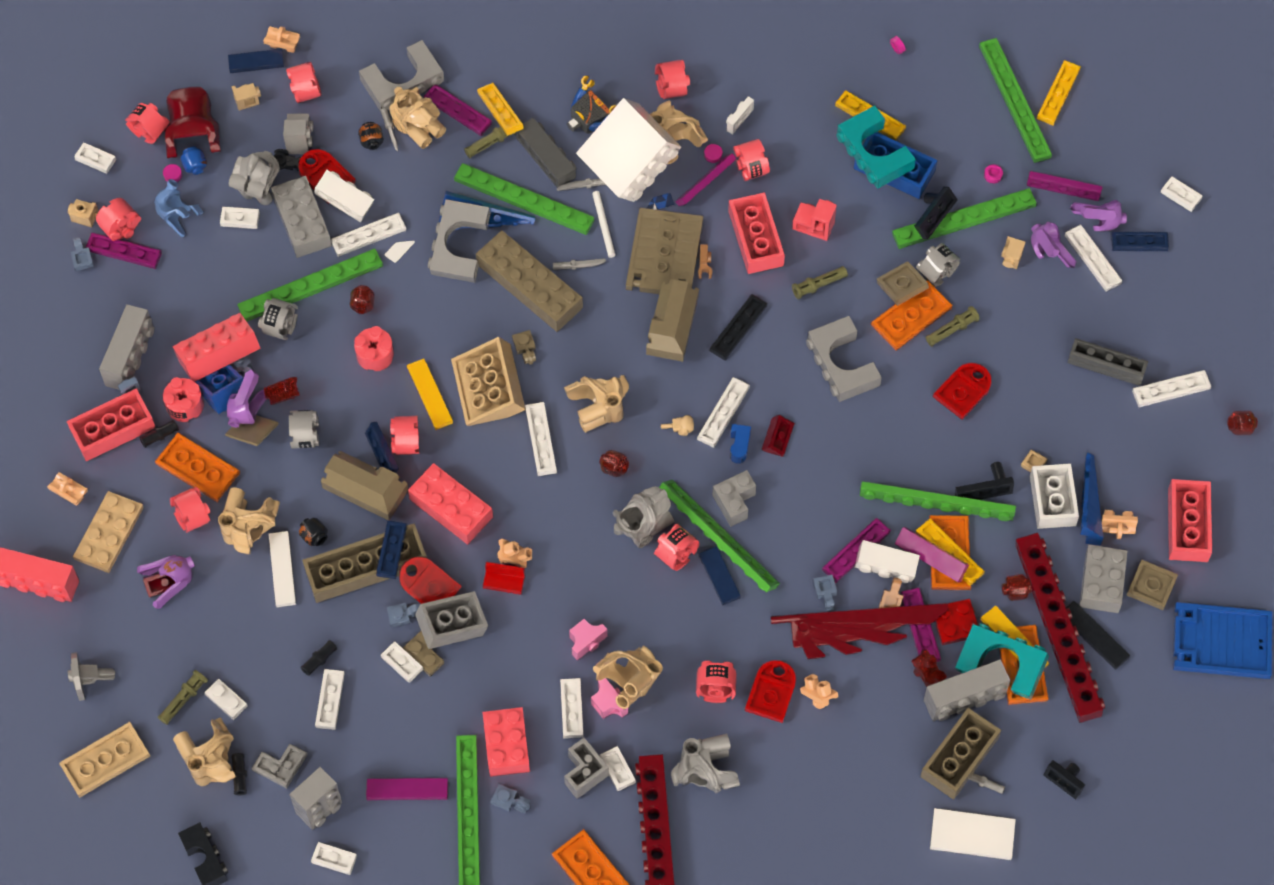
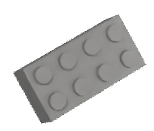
[271,176,332,258]
[99,304,155,390]
[924,659,1011,722]

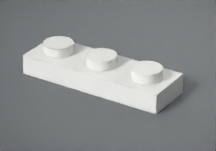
[315,669,345,730]
[560,678,583,738]

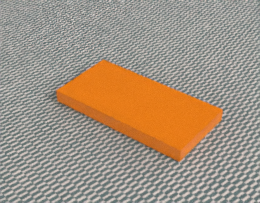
[871,280,953,350]
[155,433,240,502]
[929,515,971,590]
[999,625,1048,705]
[552,829,629,885]

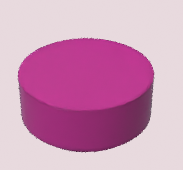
[890,36,906,54]
[704,144,723,163]
[163,164,182,182]
[984,164,1003,183]

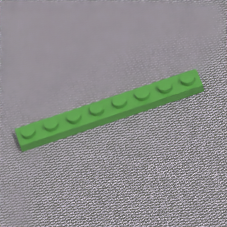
[979,38,1052,163]
[454,163,594,235]
[892,188,1037,249]
[237,248,383,321]
[659,479,780,592]
[860,481,1016,521]
[456,735,480,885]

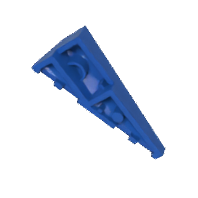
[439,191,535,230]
[1080,453,1104,546]

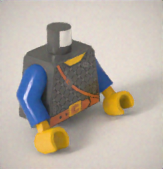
[567,76,616,134]

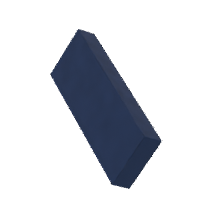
[228,49,284,73]
[1111,232,1169,251]
[365,421,399,473]
[376,520,407,579]
[699,546,741,606]

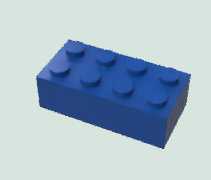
[854,132,937,199]

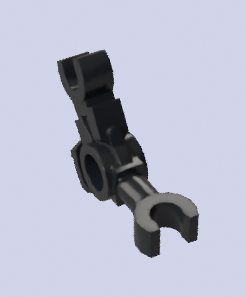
[274,149,307,171]

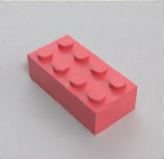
[728,192,785,274]
[172,313,261,382]
[66,388,155,461]
[408,463,493,545]
[1168,479,1212,562]
[0,547,79,602]

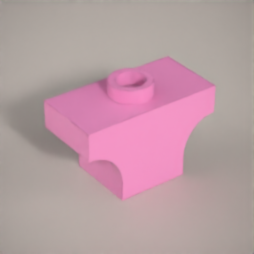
[569,619,608,661]
[591,678,628,719]

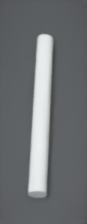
[592,191,615,258]

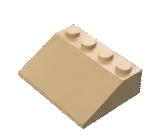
[451,337,526,426]

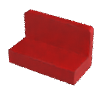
[483,562,525,595]

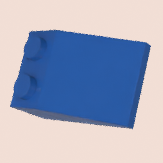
[186,365,244,414]

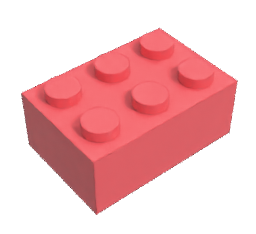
[483,707,530,777]

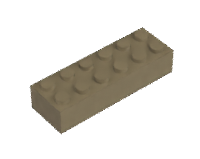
[476,230,583,332]
[302,523,427,603]

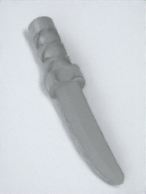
[380,108,398,152]
[557,178,606,191]
[553,258,606,270]
[969,773,1005,794]

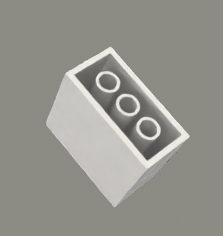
[576,98,681,202]

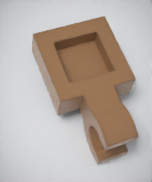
[698,244,712,279]
[878,577,903,608]

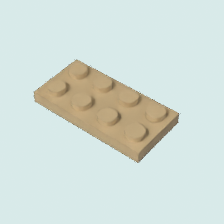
[73,491,144,573]
[59,722,150,798]

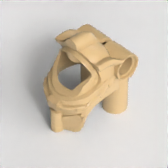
[389,87,446,149]
[650,100,708,164]
[564,375,629,433]
[218,488,280,554]
[593,645,663,709]
[173,718,236,786]

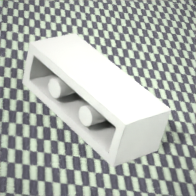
[314,170,374,222]
[855,540,920,583]

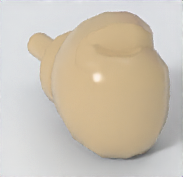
[661,415,694,436]

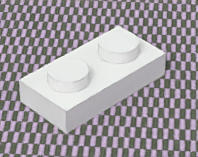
[726,96,754,135]
[74,142,116,174]
[1161,177,1203,212]
[220,207,260,229]
[381,642,423,683]
[204,679,248,720]
[600,746,636,791]
[311,842,357,875]

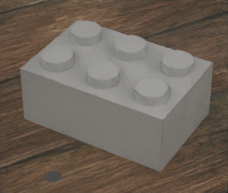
[1079,545,1128,613]
[415,591,488,649]
[289,767,342,830]

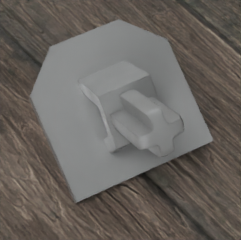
[68,652,115,701]

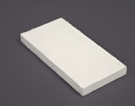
[930,808,1015,860]

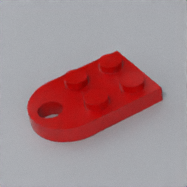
[299,149,356,205]
[933,363,991,420]
[399,557,462,604]
[745,660,796,723]

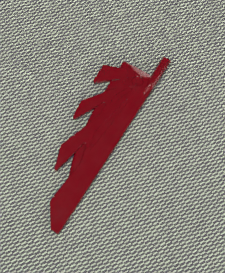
[771,603,948,659]

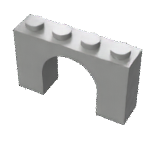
[359,40,444,110]
[428,199,491,283]
[806,316,882,402]

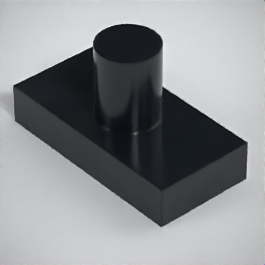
[1043,760,1086,800]

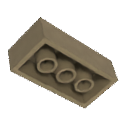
[920,708,1001,800]

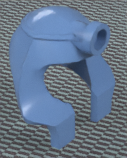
[154,179,203,237]

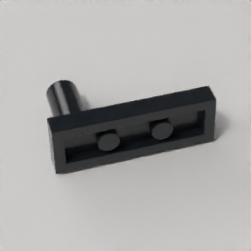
[914,186,958,240]
[955,462,1014,500]

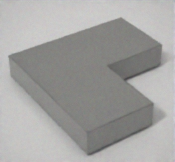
[252,744,308,788]

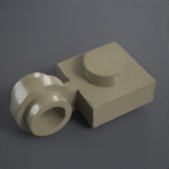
[512,330,536,365]

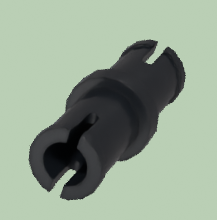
[139,420,179,448]
[300,640,337,676]
[231,753,247,796]

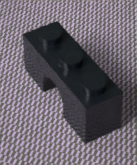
[178,822,229,885]

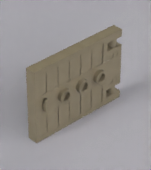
[626,208,703,294]

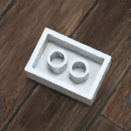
[1030,464,1079,529]

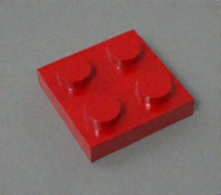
[935,599,978,646]

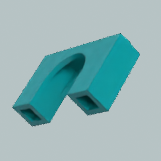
[836,106,916,189]
[955,623,1049,700]

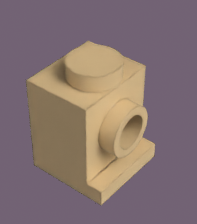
[231,83,261,111]
[68,199,99,228]
[1001,236,1026,269]

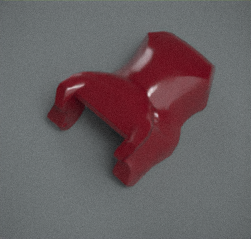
[165,87,221,159]

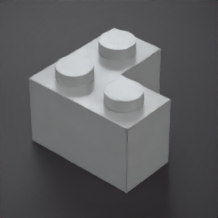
[283,114,314,154]
[712,470,756,527]
[564,738,609,799]

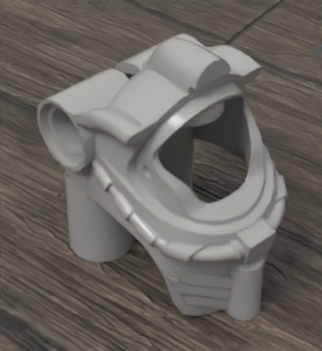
[229,151,280,205]
[613,486,674,548]
[671,733,740,793]

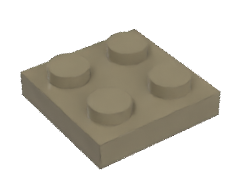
[877,261,929,306]
[1127,560,1178,610]

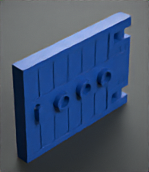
[1173,602,1272,679]

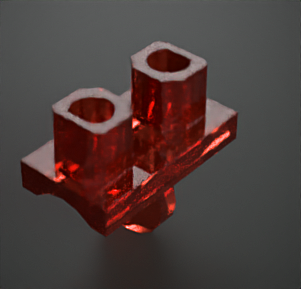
[264,377,300,405]
[911,649,947,687]

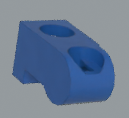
[730,424,751,464]

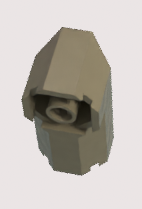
[646,279,699,362]
[321,451,408,521]

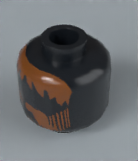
[358,122,384,150]
[299,518,328,546]

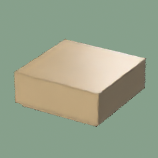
[1021,449,1048,472]

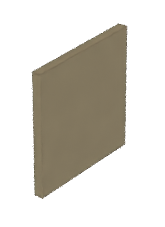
[225,415,279,446]

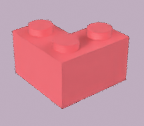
[792,199,837,241]

